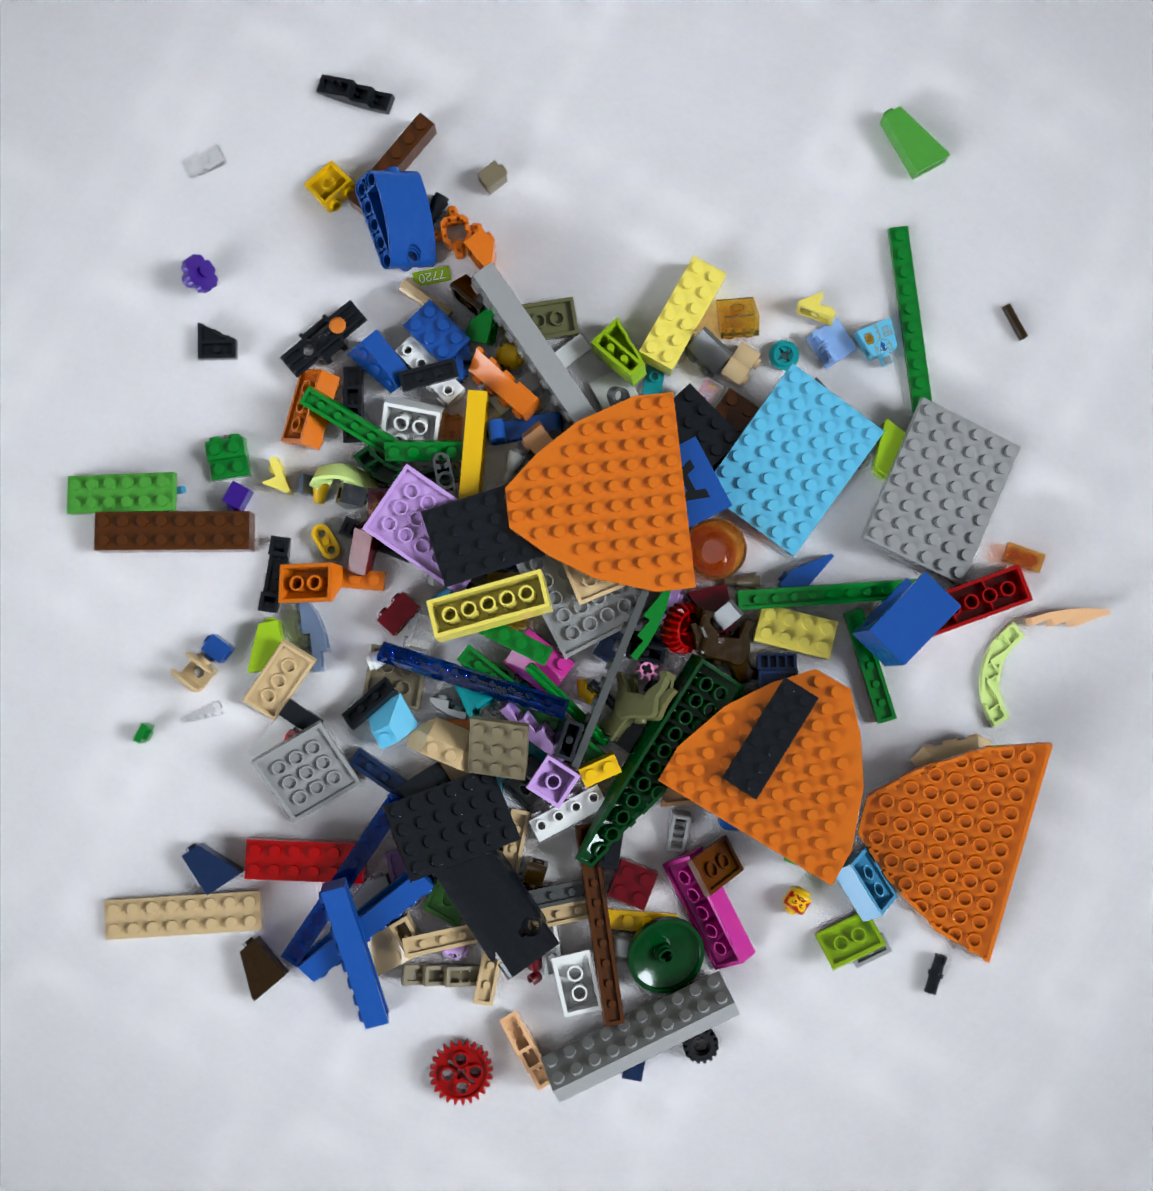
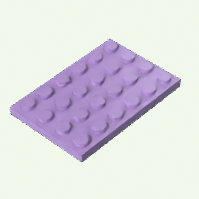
[362,464,471,593]

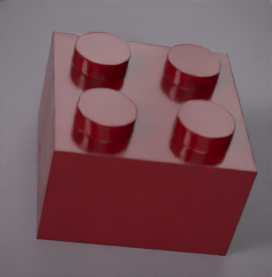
[607,856,658,911]

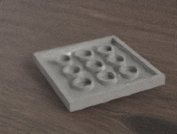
[251,720,361,822]

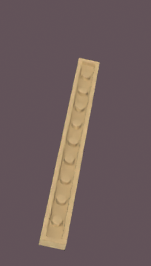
[473,808,530,1006]
[402,900,588,959]

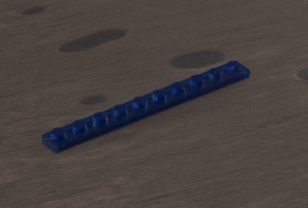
[377,642,570,720]
[280,791,403,967]

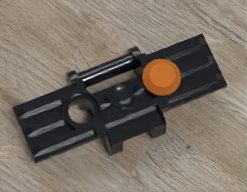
[280,300,368,378]

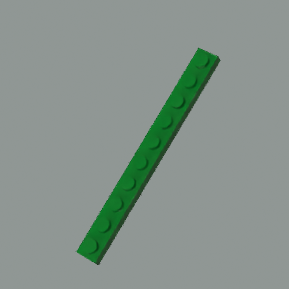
[887,226,932,413]
[736,578,918,610]
[457,644,620,780]

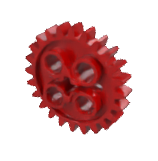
[429,1038,493,1105]

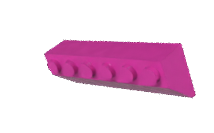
[662,846,755,970]

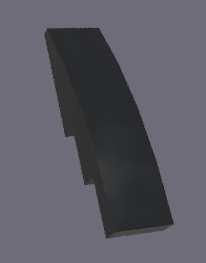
[316,74,395,115]
[342,366,364,443]

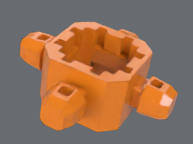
[434,206,482,260]

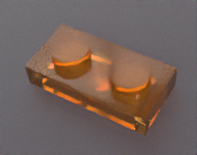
[1001,542,1046,573]

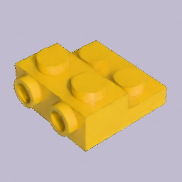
[303,160,355,213]

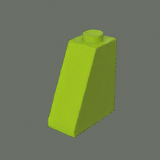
[871,419,906,480]
[248,617,285,673]

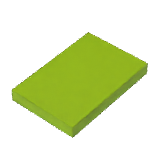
[814,913,886,971]

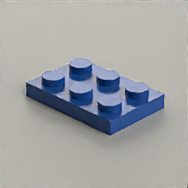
[403,299,471,362]

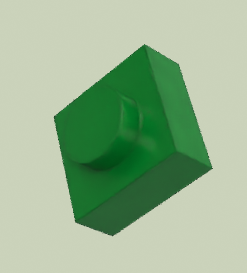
[133,722,154,744]

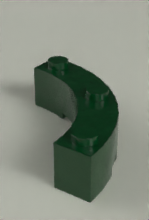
[353,445,460,487]

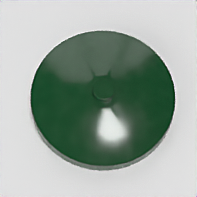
[627,916,704,994]

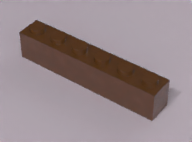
[348,113,437,216]

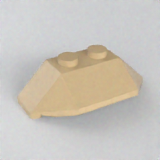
[406,717,471,774]

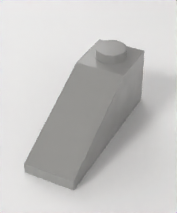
[352,872,391,910]

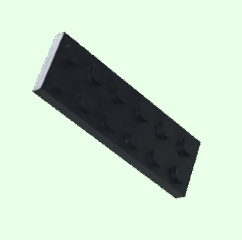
[722,677,819,799]

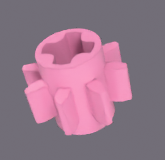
[635,661,659,681]

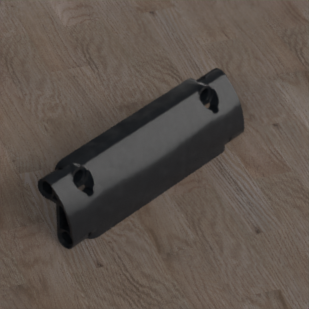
[387,762,559,980]

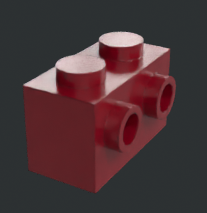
[377,591,422,636]

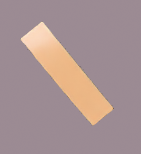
[1024,608,1111,627]
[499,1010,550,1091]

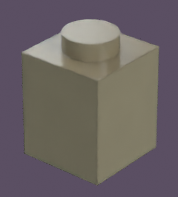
[477,160,508,195]

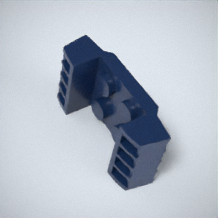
[756,653,798,689]

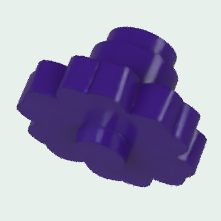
[181,254,218,293]

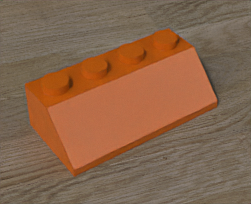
[281,369,340,450]

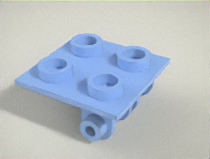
[805,318,858,369]

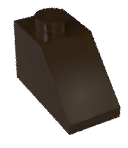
[523,856,548,889]

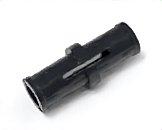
[924,953,948,995]

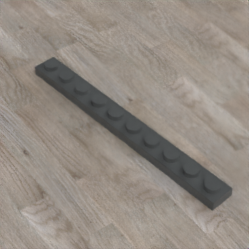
[571,588,650,769]

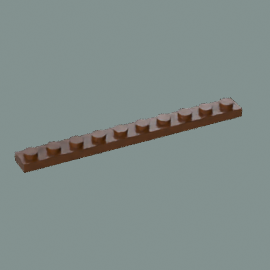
[575,823,625,1027]

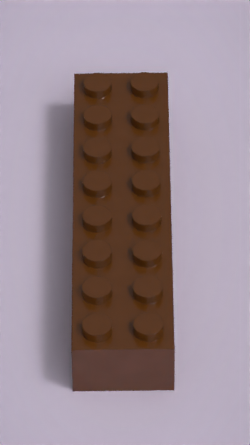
[94,511,255,553]

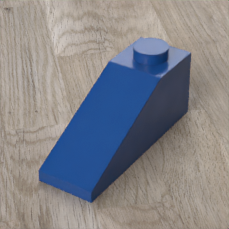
[777,553,834,587]

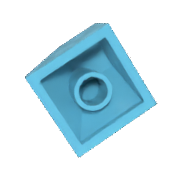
[368,693,419,749]

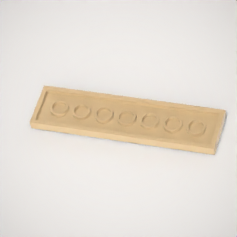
[104,890,263,940]

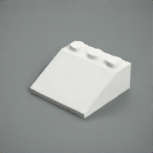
[378,396,445,467]

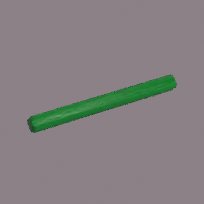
[525,662,610,746]

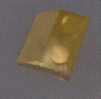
[716,297,760,339]

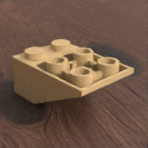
[367,912,421,976]

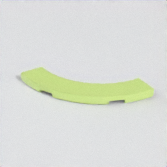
[979,621,1024,727]

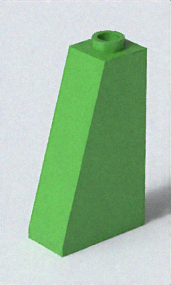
[880,106,950,180]

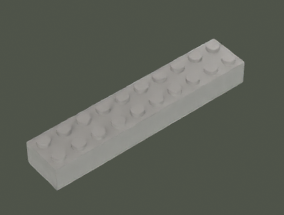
[471,262,596,426]
[541,971,739,1102]

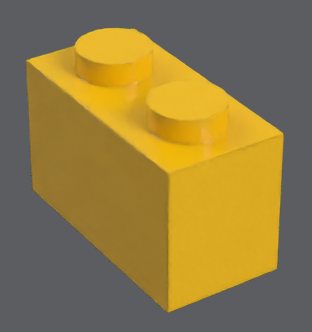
[578,750,622,788]

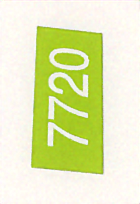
[412,266,452,286]

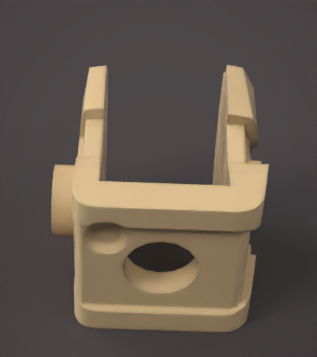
[170,652,218,692]

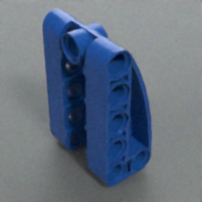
[355,166,436,272]

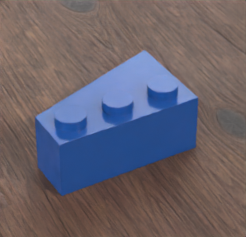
[347,330,409,393]

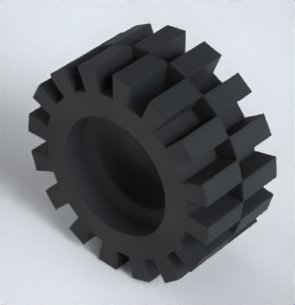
[682,1029,719,1064]

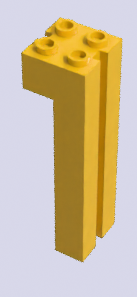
[458,390,490,499]

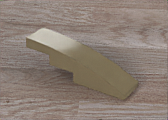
[401,963,480,987]

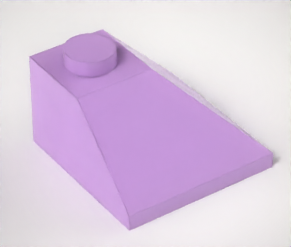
[526,754,581,809]

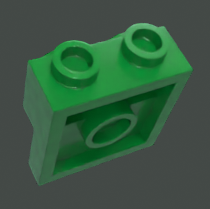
[205,434,251,482]

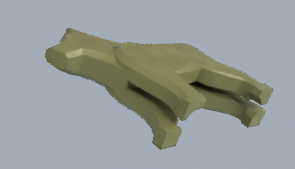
[600,671,678,742]

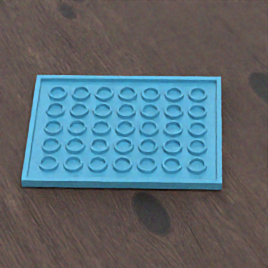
[714,363,885,556]

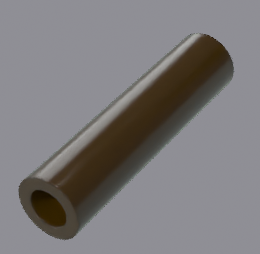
[1002,303,1028,341]

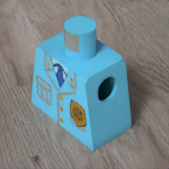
[853,318,897,367]

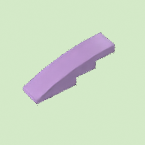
[500,699,564,762]

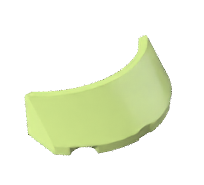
[309,463,385,516]

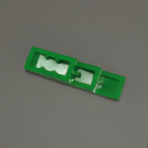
[631,591,671,661]

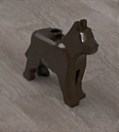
[689,606,758,684]

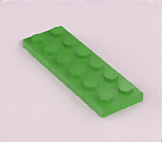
[67,472,177,515]

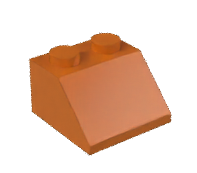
[464,228,496,270]

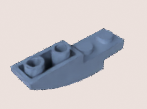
[297,602,331,672]

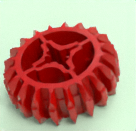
[661,602,696,655]

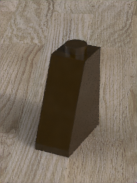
[240,935,289,1001]

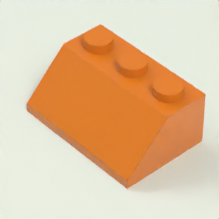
[278,562,343,603]

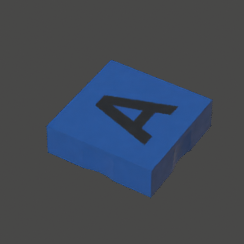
[679,436,732,528]

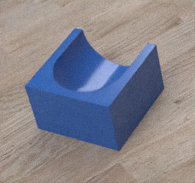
[852,572,961,666]

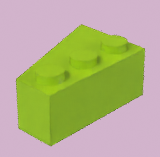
[591,317,646,387]

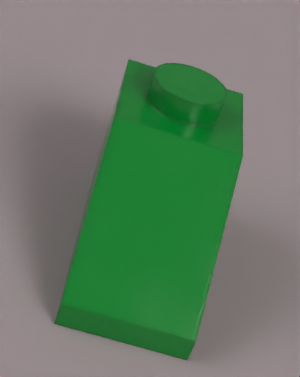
[466,309,499,346]

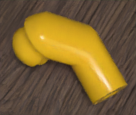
[577,679,596,704]

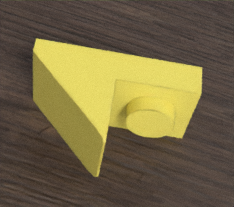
[796,292,836,326]
[262,456,294,495]

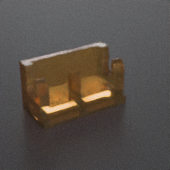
[440,412,463,440]

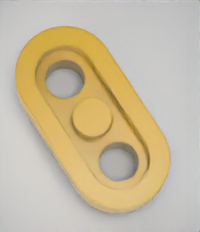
[311,524,341,560]

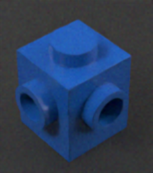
[201,634,236,663]

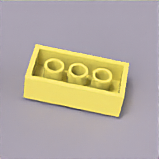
[751,608,838,660]

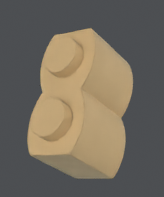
[720,342,761,388]

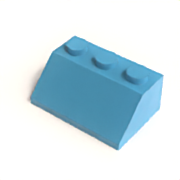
[836,846,898,922]

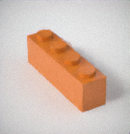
[469,346,542,422]

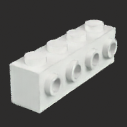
[395,335,466,408]
[529,783,605,842]

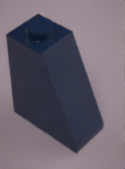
[182,843,244,895]

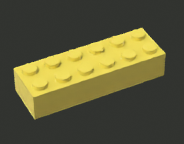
[638,256,727,377]
[426,569,553,643]

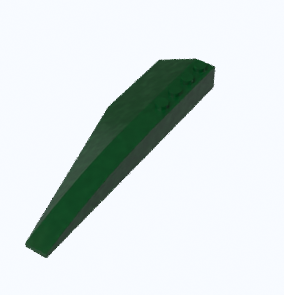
[575,653,745,868]

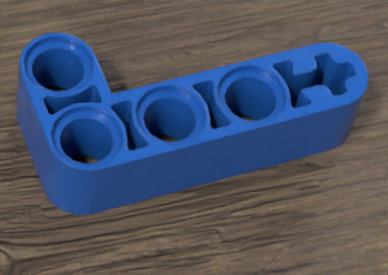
[486,412,564,445]

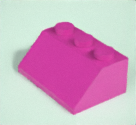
[503,629,575,699]

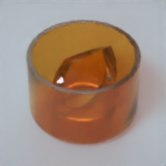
[690,518,747,582]

